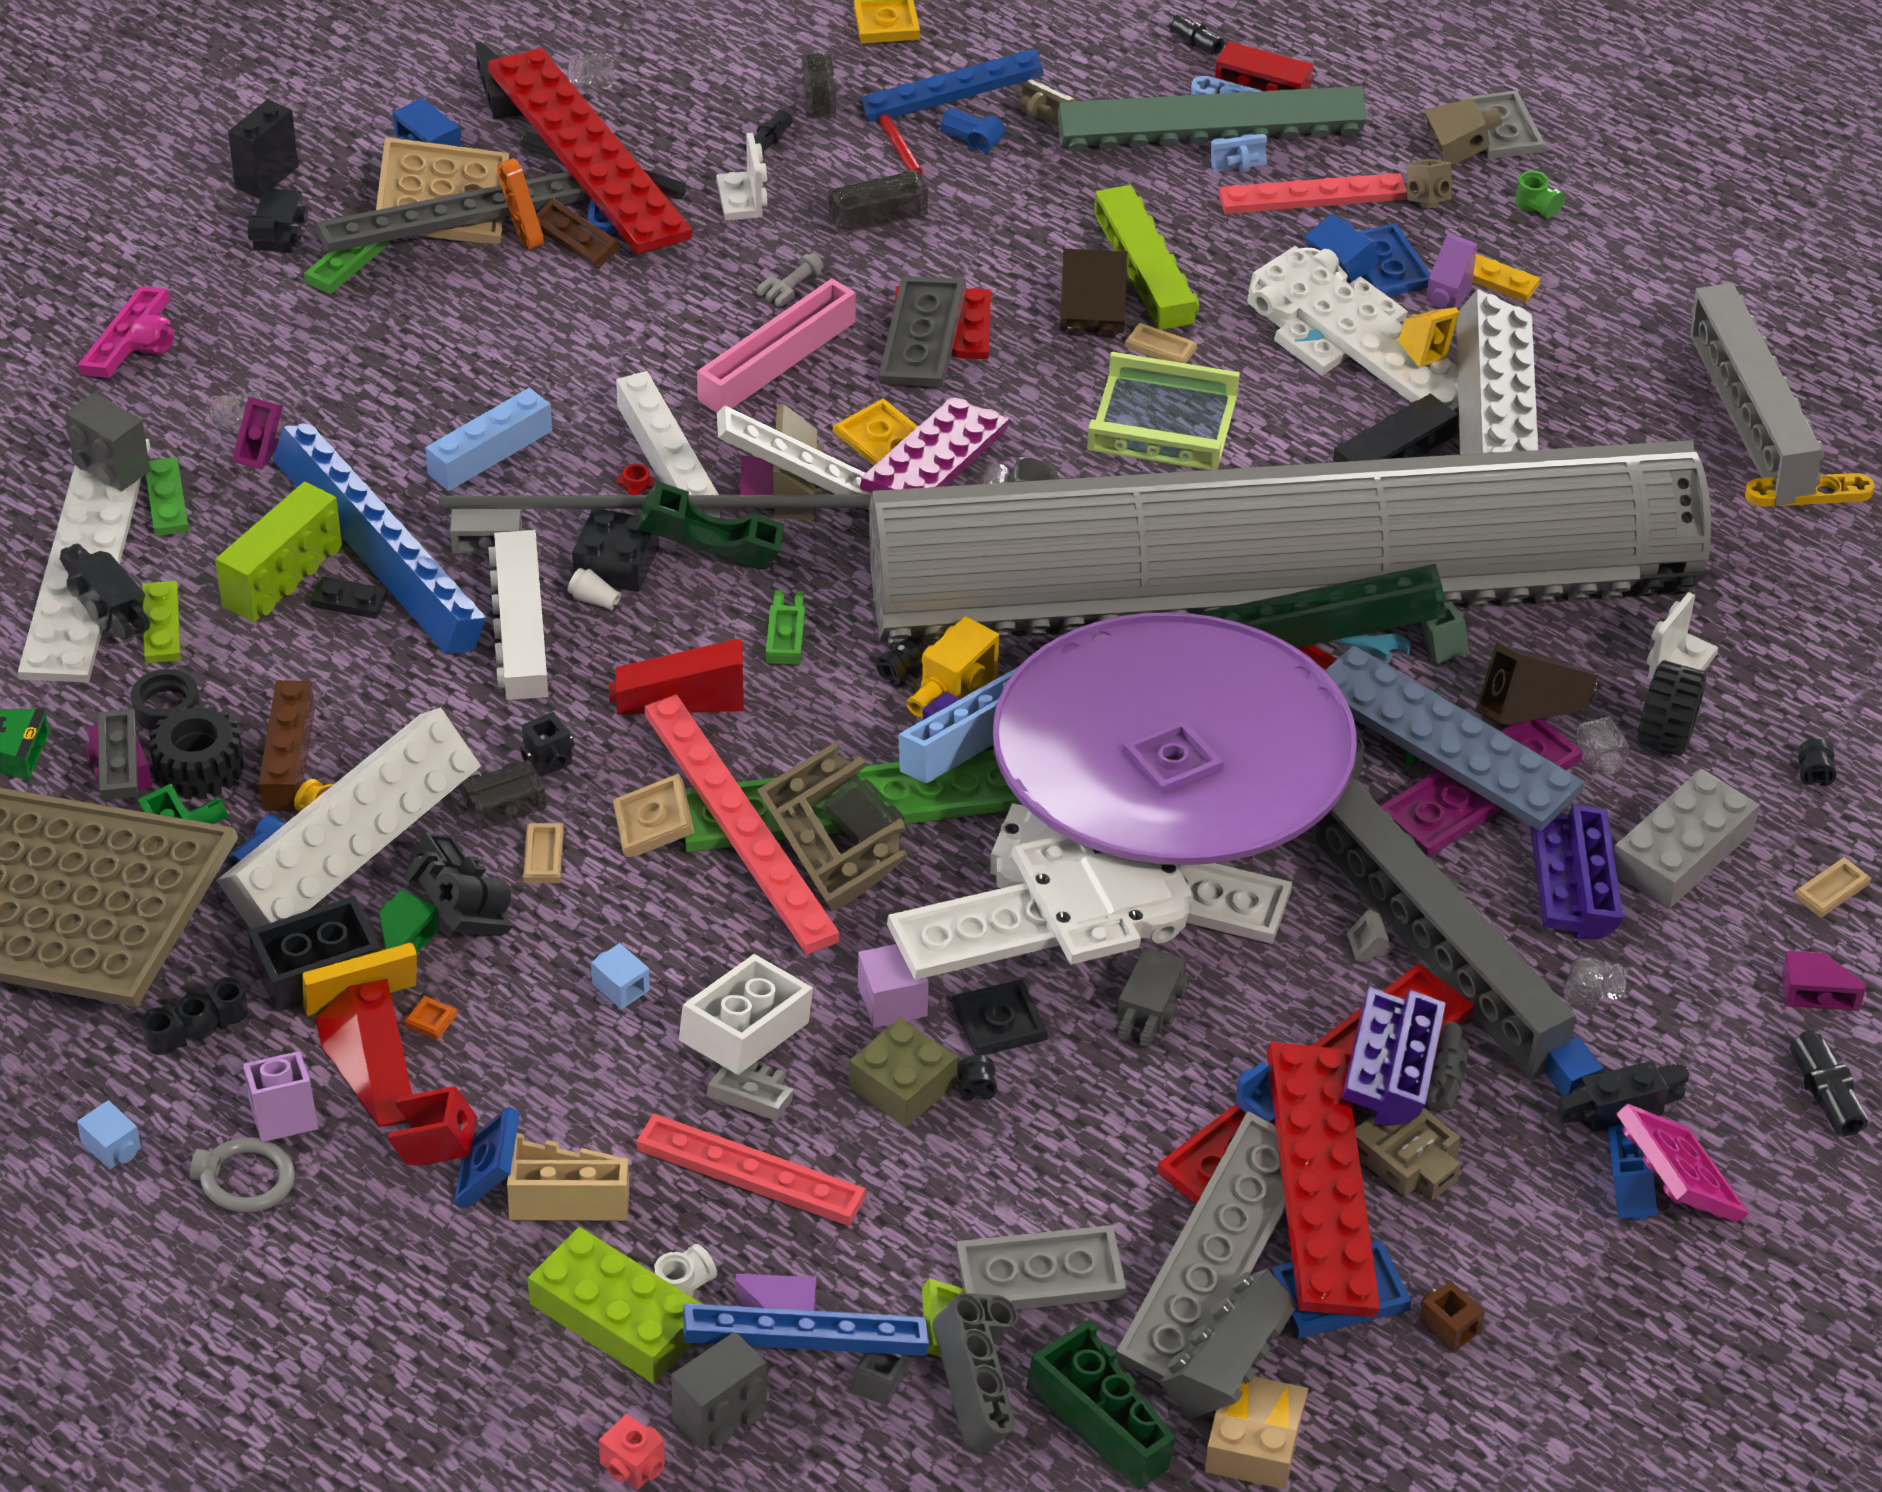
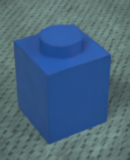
[1545,1037,1604,1096]

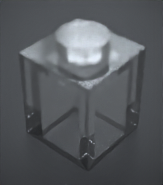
[1575,716,1629,775]

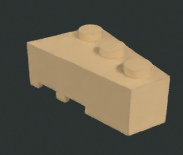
[507,1133,629,1221]

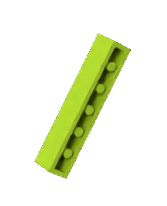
[1094,185,1199,330]

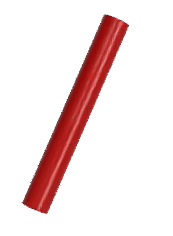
[879,114,923,176]

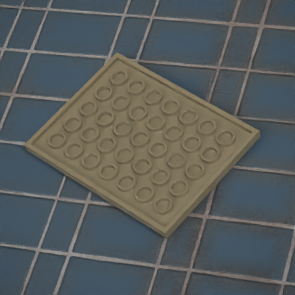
[0,788,238,1007]

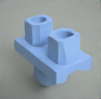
[1211,134,1267,173]

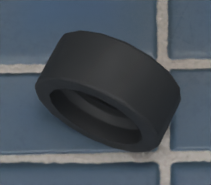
[130,669,200,731]

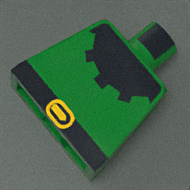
[0,709,50,780]

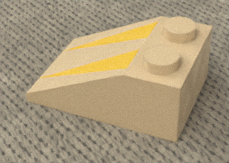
[1205,1376,1309,1490]

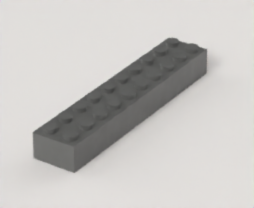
[1310,776,1576,1080]

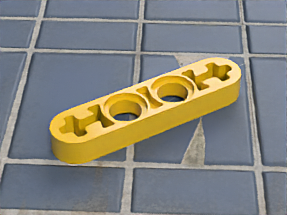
[1745,473,1874,507]

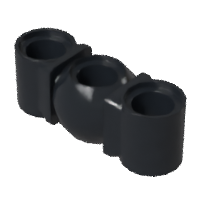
[141,977,248,1055]

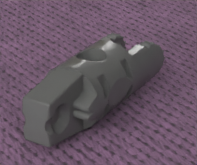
[1426,1021,1470,1111]

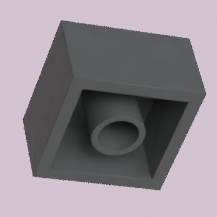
[65,392,150,492]
[671,1331,767,1452]

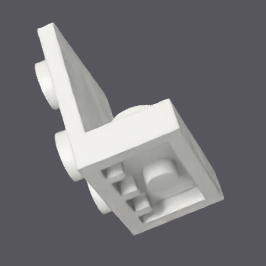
[716,133,767,221]
[1647,592,1718,679]

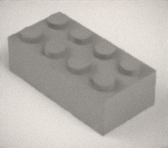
[1614,769,1760,909]

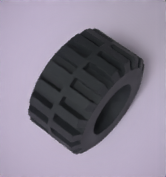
[1637,660,1706,756]
[149,705,244,800]

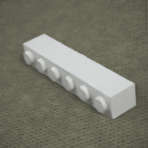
[616,371,720,518]
[488,530,548,700]

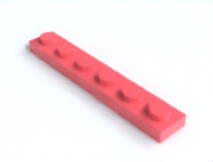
[1219,173,1407,214]
[636,1113,866,1227]

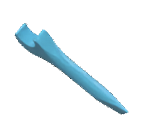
[1286,619,1410,661]

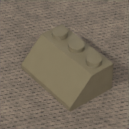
[773,404,824,520]

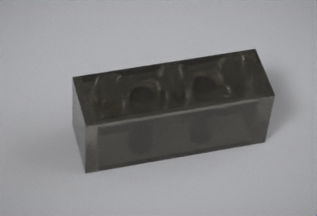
[829,170,928,235]

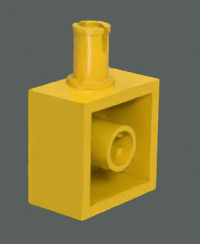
[906,616,999,717]

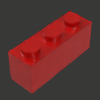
[1215,41,1313,91]

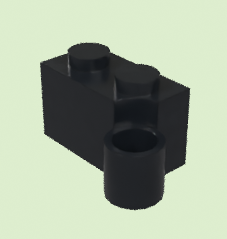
[248,188,308,253]

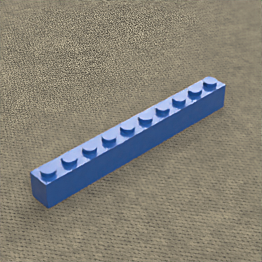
[273,423,486,654]

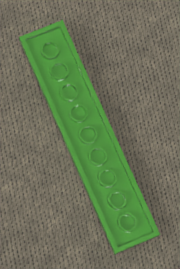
[684,750,1022,852]

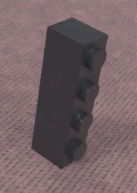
[1333,393,1458,462]

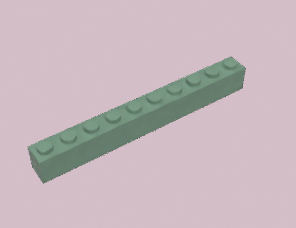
[1057,86,1367,151]

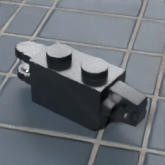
[59,543,151,640]
[1557,1060,1689,1132]

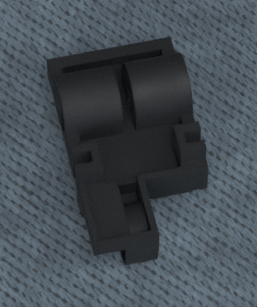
[404,833,513,936]

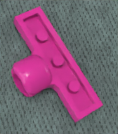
[78,286,174,378]

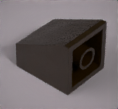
[1060,248,1128,337]
[1476,643,1598,725]

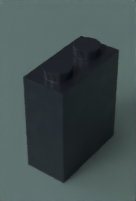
[228,99,299,199]

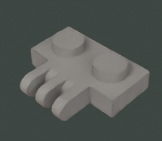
[707,1062,793,1121]

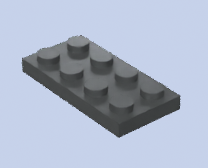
[878,276,966,387]

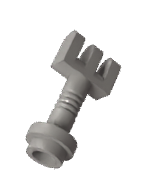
[756,253,824,308]

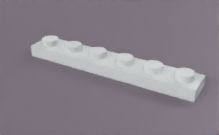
[717,405,872,510]

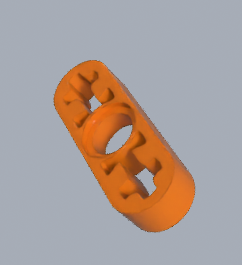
[497,158,544,250]

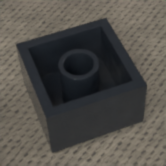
[572,509,659,592]

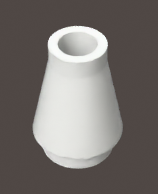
[567,568,621,611]

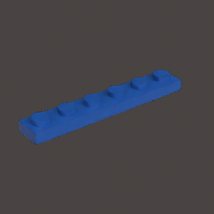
[861,48,1044,122]
[682,1303,929,1356]

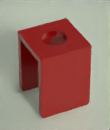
[388,1086,477,1166]

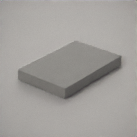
[1460,91,1546,160]

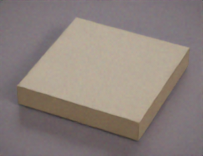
[613,773,694,857]

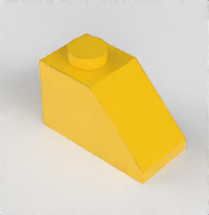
[1398,307,1459,367]

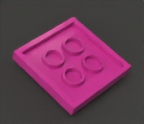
[1617,1104,1749,1222]

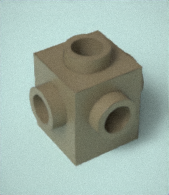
[1407,159,1452,208]

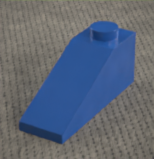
[1608,1125,1658,1221]

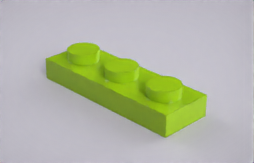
[142,581,181,663]

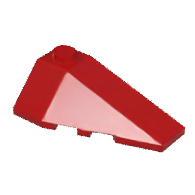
[315,979,412,1127]

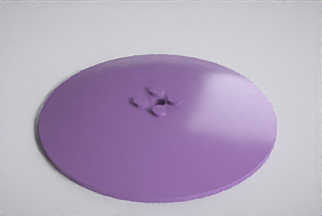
[993,612,1357,865]

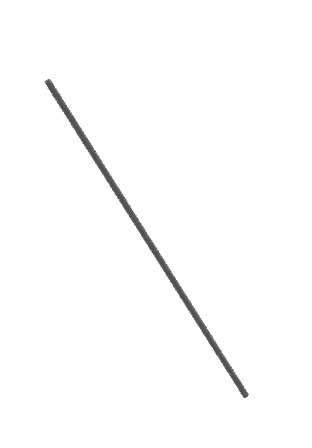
[439,494,872,509]

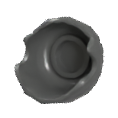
[1009,457,1061,482]

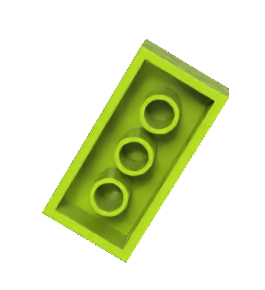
[215,481,342,623]
[528,1226,702,1384]

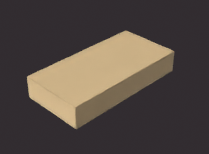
[1125,323,1197,364]
[523,823,564,883]
[1794,857,1871,918]

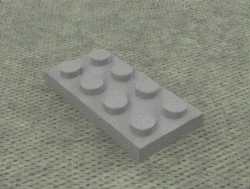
[956,1225,1126,1310]

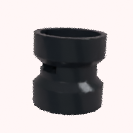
[875,639,923,686]
[1798,738,1837,786]

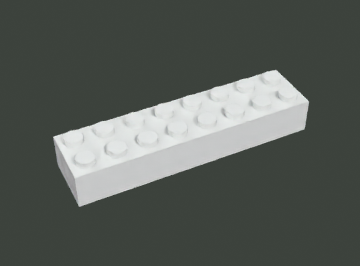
[216,707,481,929]

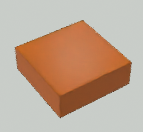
[404,996,457,1041]

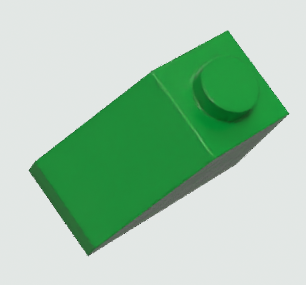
[379,890,440,953]

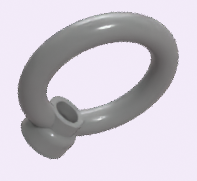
[190,1137,295,1213]

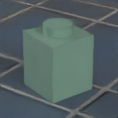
[1419,601,1469,664]

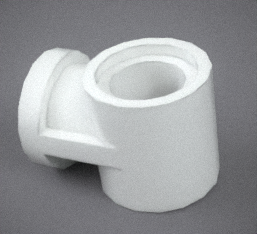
[654,1244,717,1297]

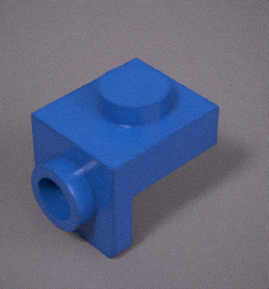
[1235,1061,1276,1126]

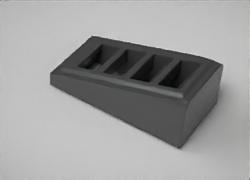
[851,1353,916,1406]

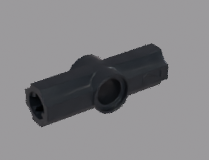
[1789,1030,1869,1137]

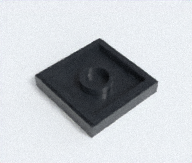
[952,979,1048,1056]

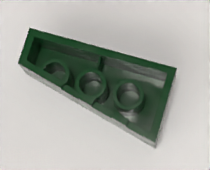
[1026,1319,1176,1490]

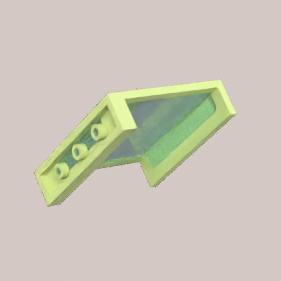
[1087,352,1240,470]

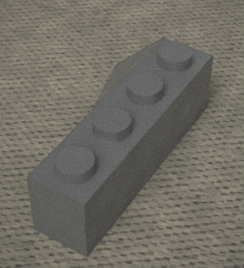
[1160,1269,1298,1419]

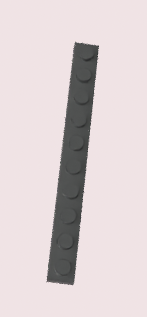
[316,171,591,253]

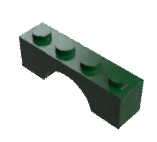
[638,481,784,570]

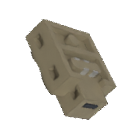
[1355,1108,1461,1201]

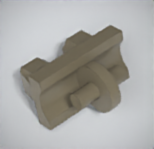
[1016,80,1075,127]

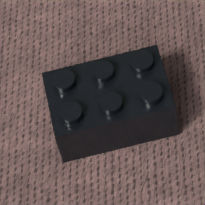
[248,896,381,1012]

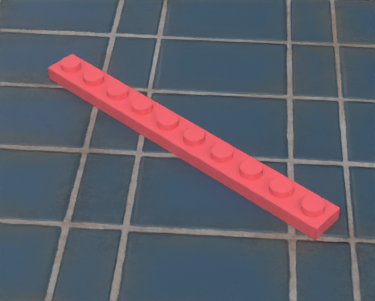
[645,695,839,955]

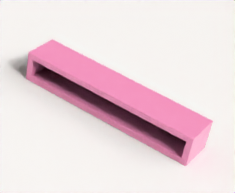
[697,279,856,413]

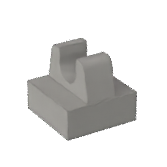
[1347,910,1395,962]

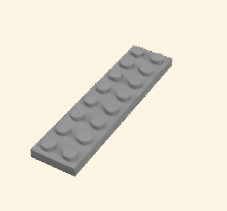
[1115,1111,1286,1383]

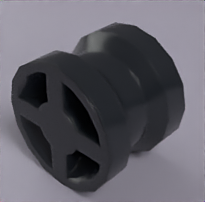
[957,1055,997,1101]

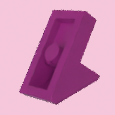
[232,396,283,469]

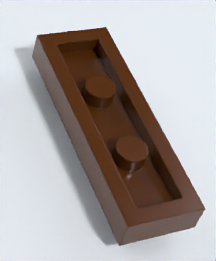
[536,198,620,269]

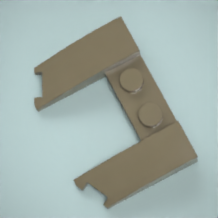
[757,742,907,911]

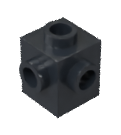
[520,712,575,777]

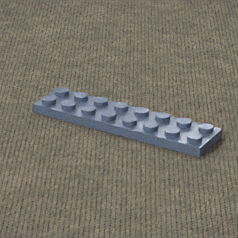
[1325,645,1585,831]

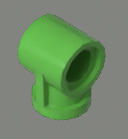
[1515,171,1565,220]

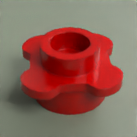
[616,463,656,495]

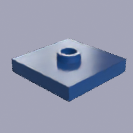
[454,1107,520,1208]

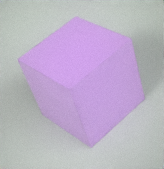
[858,944,929,1028]
[243,1051,319,1143]

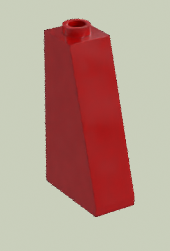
[609,639,744,715]

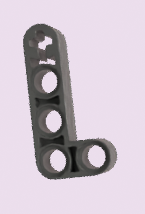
[933,1293,1018,1454]

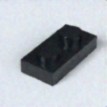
[310,577,388,619]

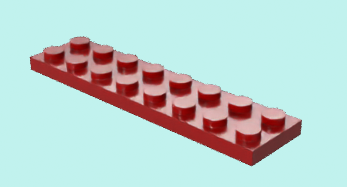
[1266,1042,1380,1317]

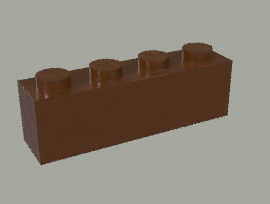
[259,680,315,812]

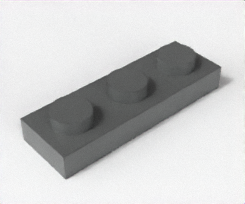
[98,709,138,800]

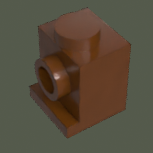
[1419,1281,1485,1353]

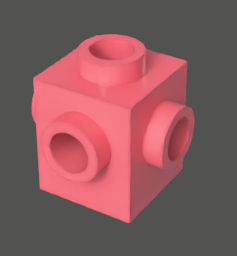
[599,1413,665,1490]

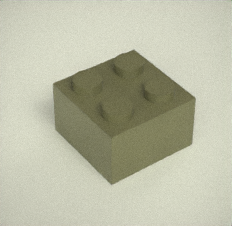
[849,1017,958,1128]

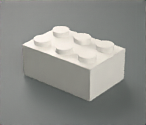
[679,954,813,1075]

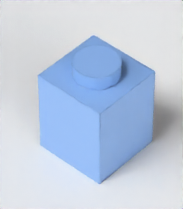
[591,943,650,1010]
[77,1100,141,1169]

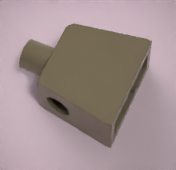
[1424,99,1502,165]

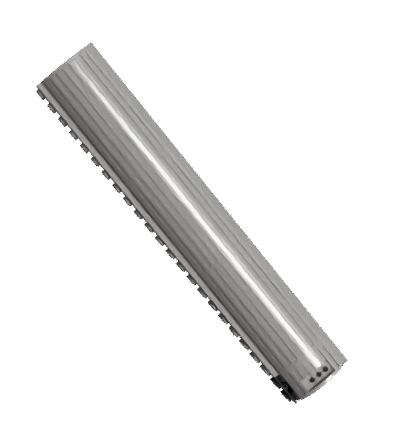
[869,440,1711,646]

